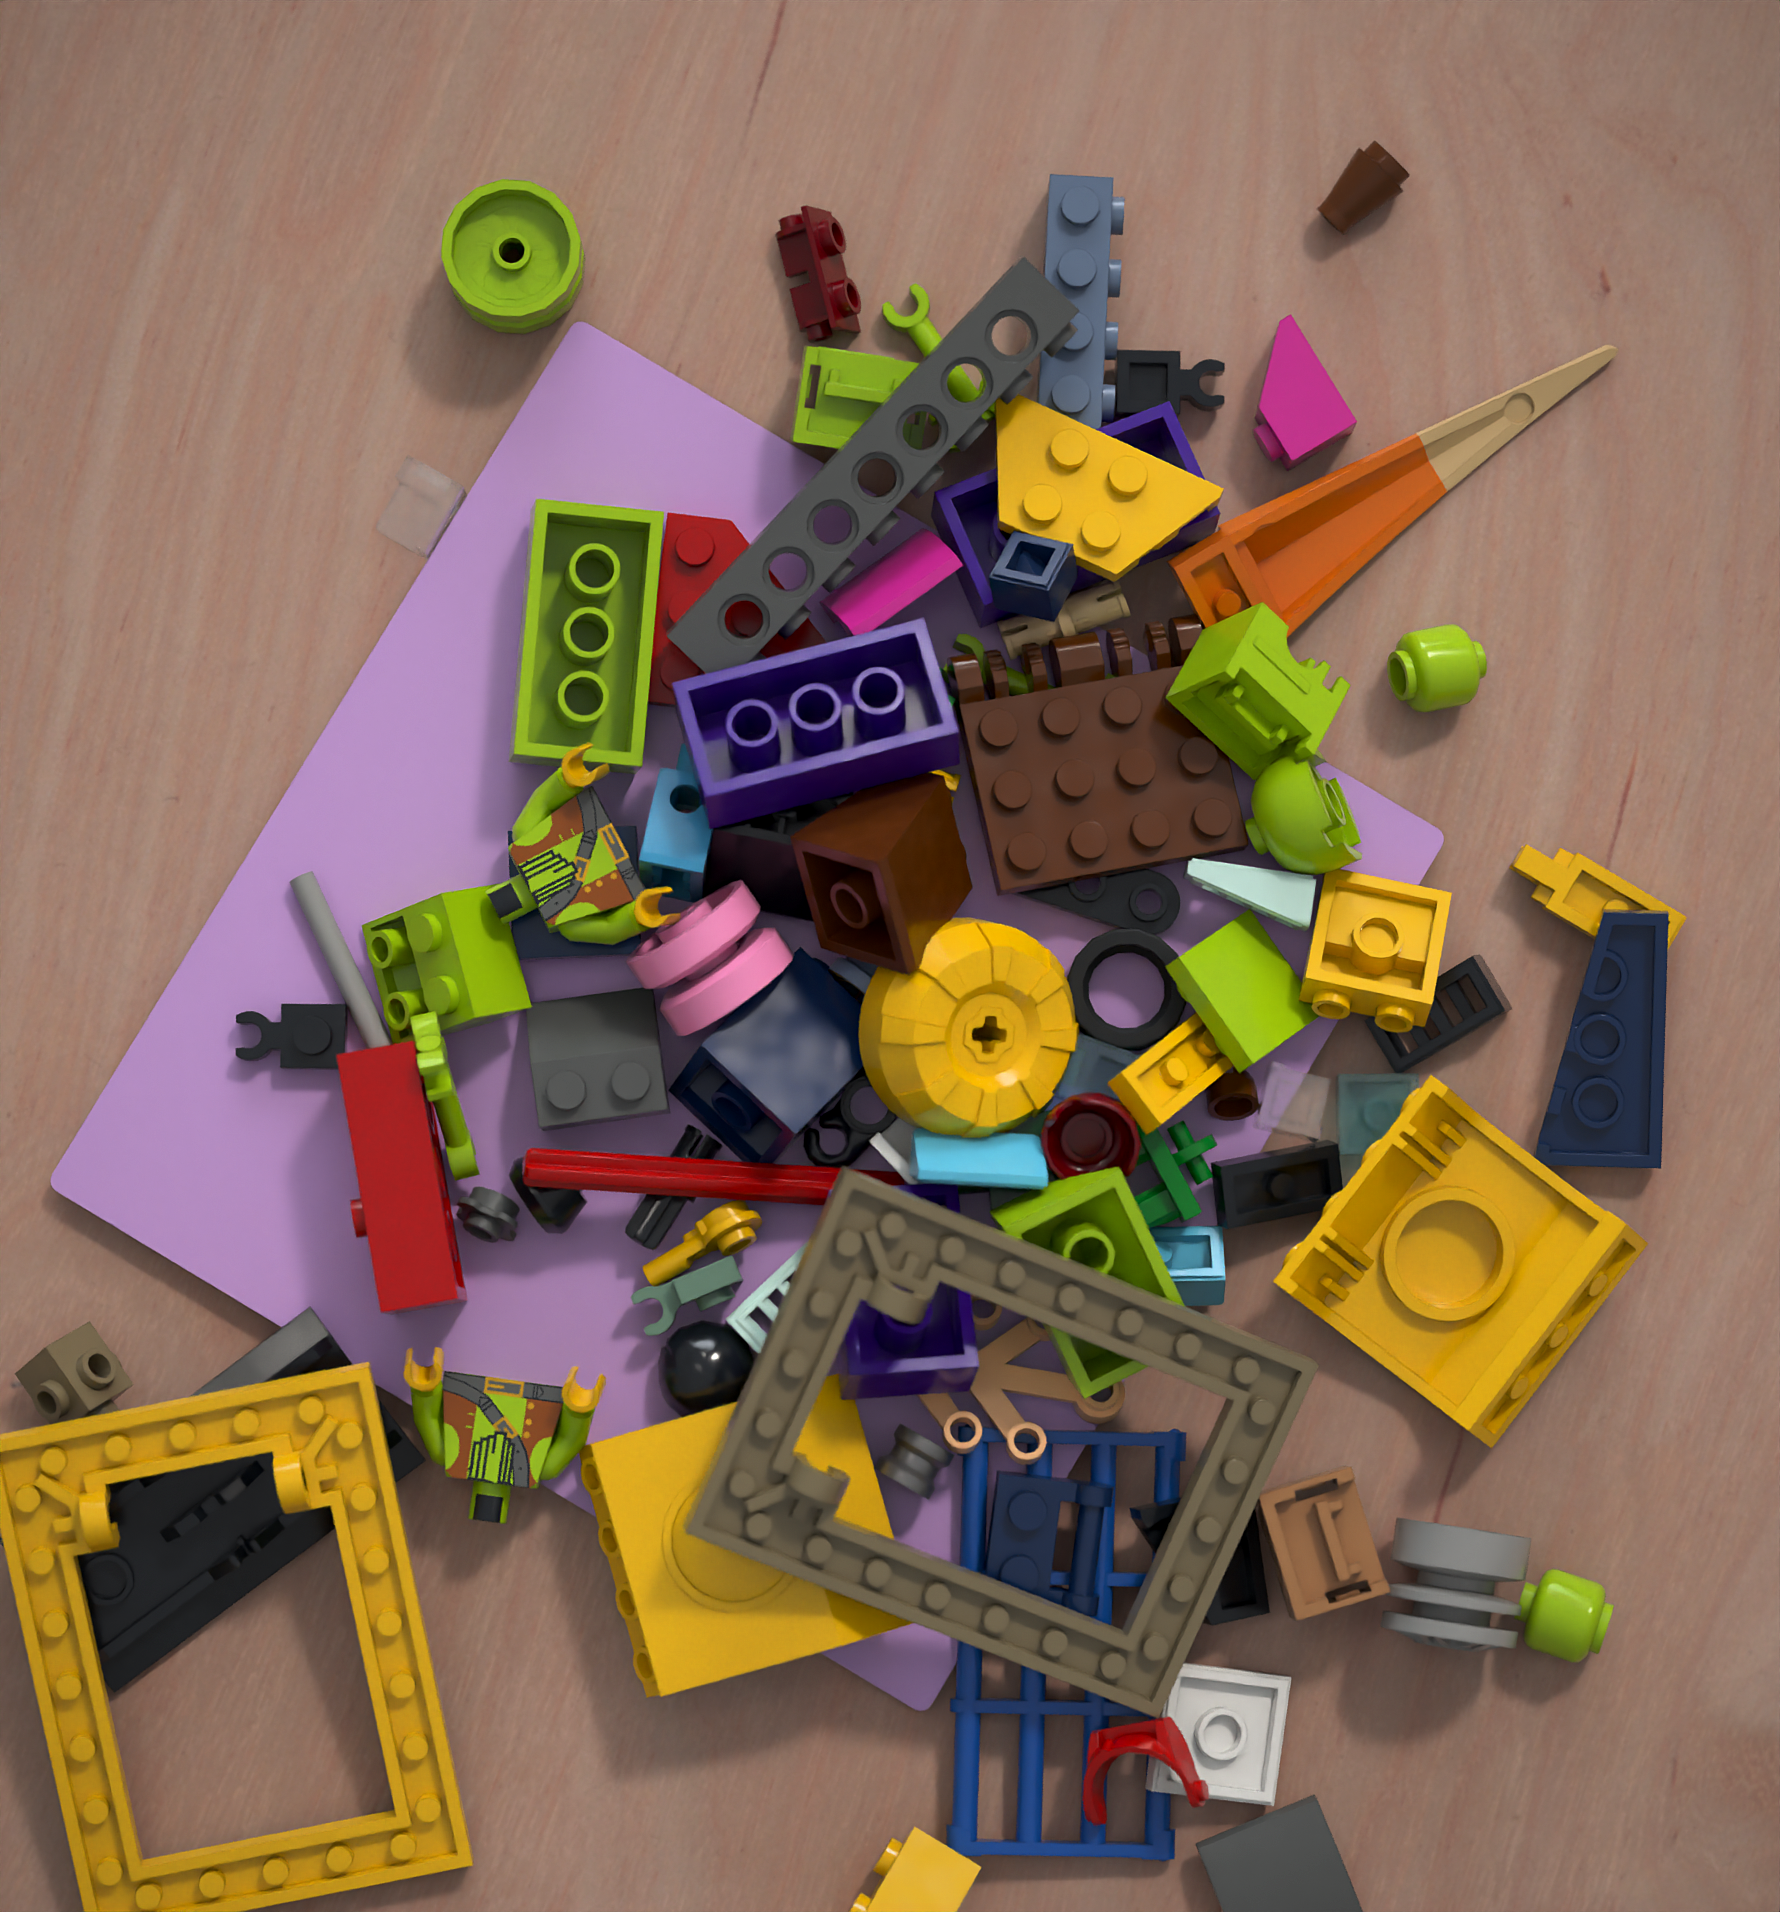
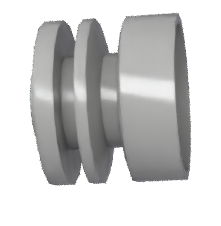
[1381,1517,1532,1652]

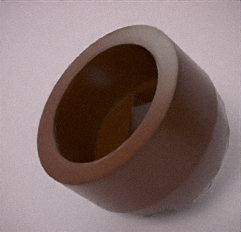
[1206,1066,1259,1121]

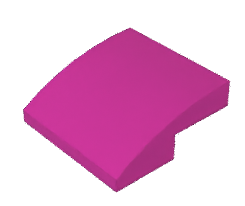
[819,529,963,637]

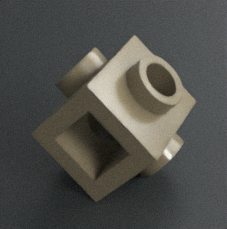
[15,1321,134,1424]

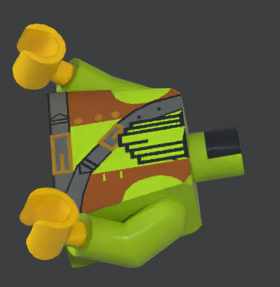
[486,743,681,945]
[403,1347,606,1524]

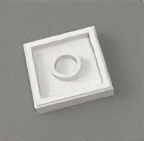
[1145,1662,1291,1806]

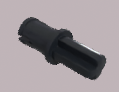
[625,1124,723,1250]

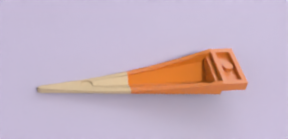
[1167,345,1618,637]

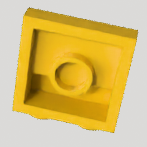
[1298,869,1452,1033]

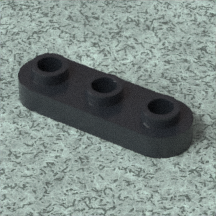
[1011,869,1180,935]

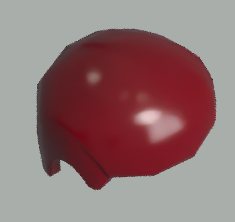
[1040,1092,1141,1180]

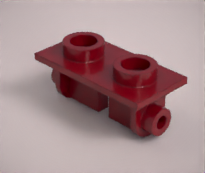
[775,205,861,343]

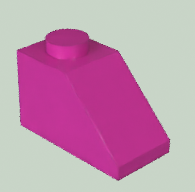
[1252,314,1357,472]

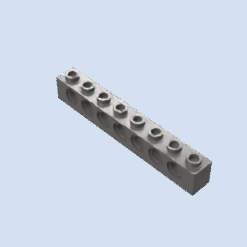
[666,257,1080,674]

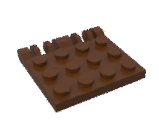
[947,614,1249,896]

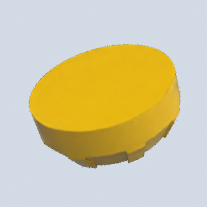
[859,918,1079,1138]

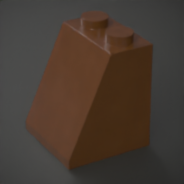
[790,772,973,976]

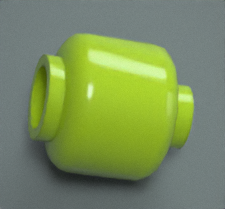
[1387,624,1487,712]
[1514,1569,1614,1663]

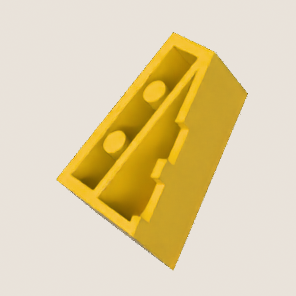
[848,1827,981,1912]

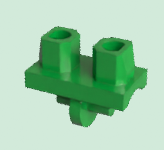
[1134,1120,1218,1229]

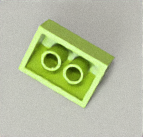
[989,1167,1184,1399]

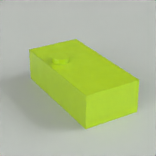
[509,499,664,774]

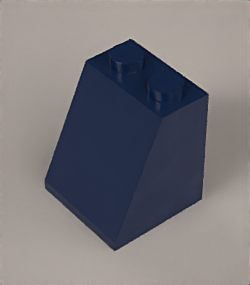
[668,947,864,1164]

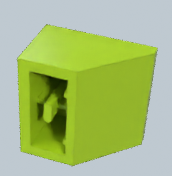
[361,884,532,1044]

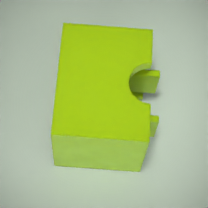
[790,346,927,449]
[1166,602,1351,780]

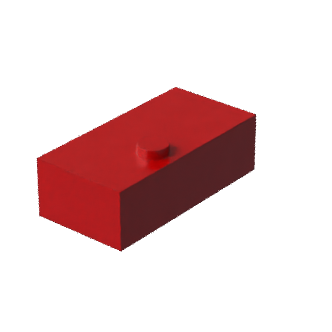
[336,1041,468,1315]

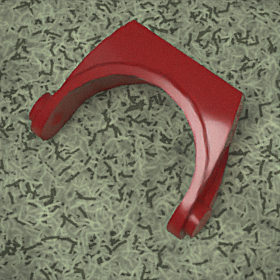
[1083,1716,1209,1826]

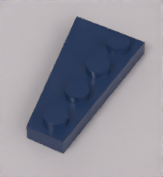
[1533,909,1669,1169]

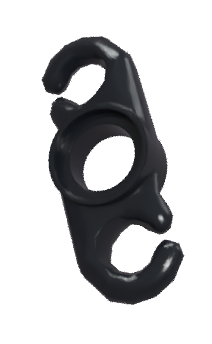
[803,1069,897,1168]

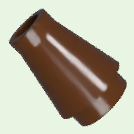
[1317,140,1410,235]

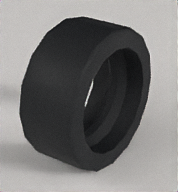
[1067,929,1187,1052]

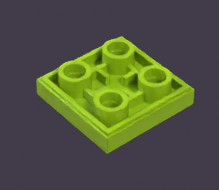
[1165,909,1319,1073]

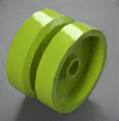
[441,179,585,334]

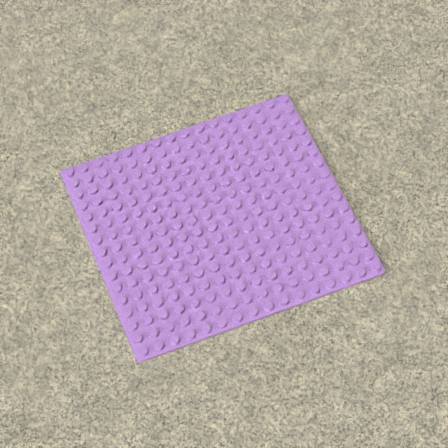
[50,322,1444,1711]

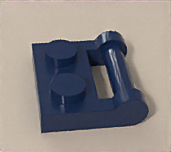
[984,1470,1114,1616]

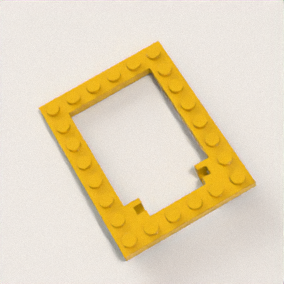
[0,1361,474,1912]

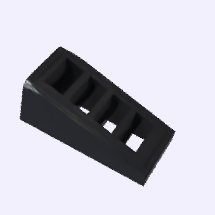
[1365,954,1512,1075]

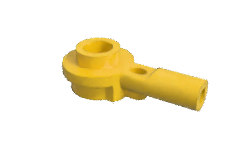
[642,1200,763,1287]

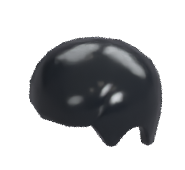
[658,1320,754,1417]

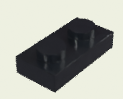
[1211,1140,1343,1229]

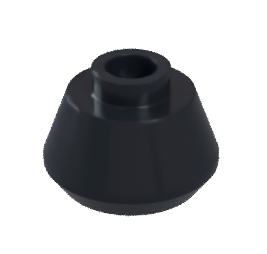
[509,1157,587,1234]

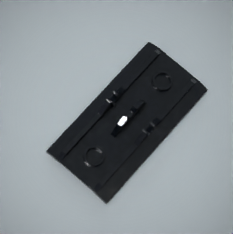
[0,1306,426,1693]

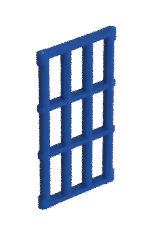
[946,1424,1187,1862]

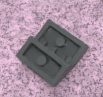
[1195,1794,1363,1912]

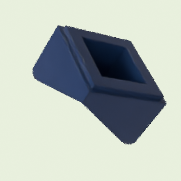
[989,531,1078,622]

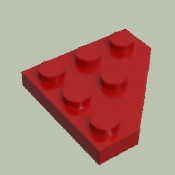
[648,512,827,708]

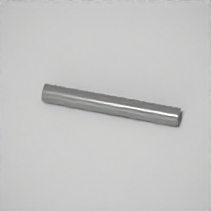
[289,871,393,1049]

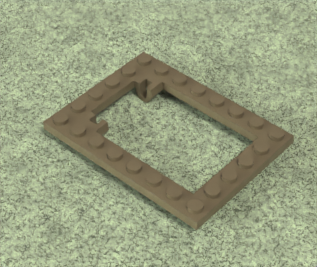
[682,1166,1319,1719]

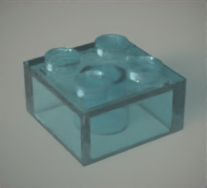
[1335,1073,1419,1156]

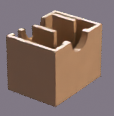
[1255,1466,1390,1621]

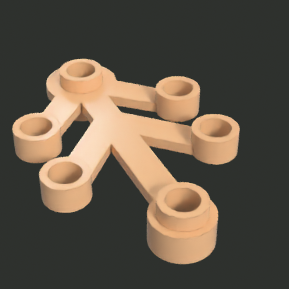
[917,1294,1125,1465]

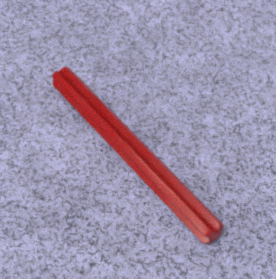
[522,1148,904,1205]

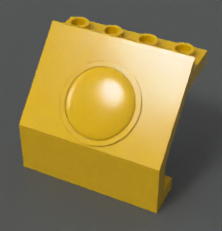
[1273,1075,1648,1449]
[579,1374,913,1698]

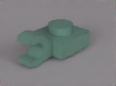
[631,1255,743,1336]

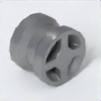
[874,1423,955,1500]

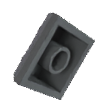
[526,987,670,1131]

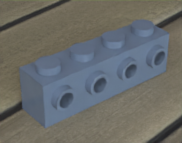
[1037,174,1125,429]

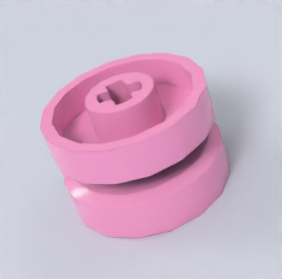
[626,880,794,1036]

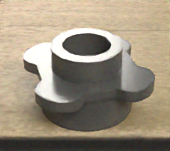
[456,1187,520,1243]

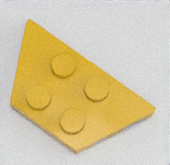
[994,394,1224,582]

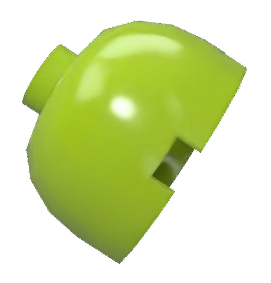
[1245,749,1362,875]

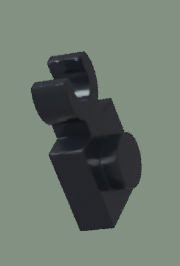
[1114,350,1225,418]
[235,1004,348,1070]

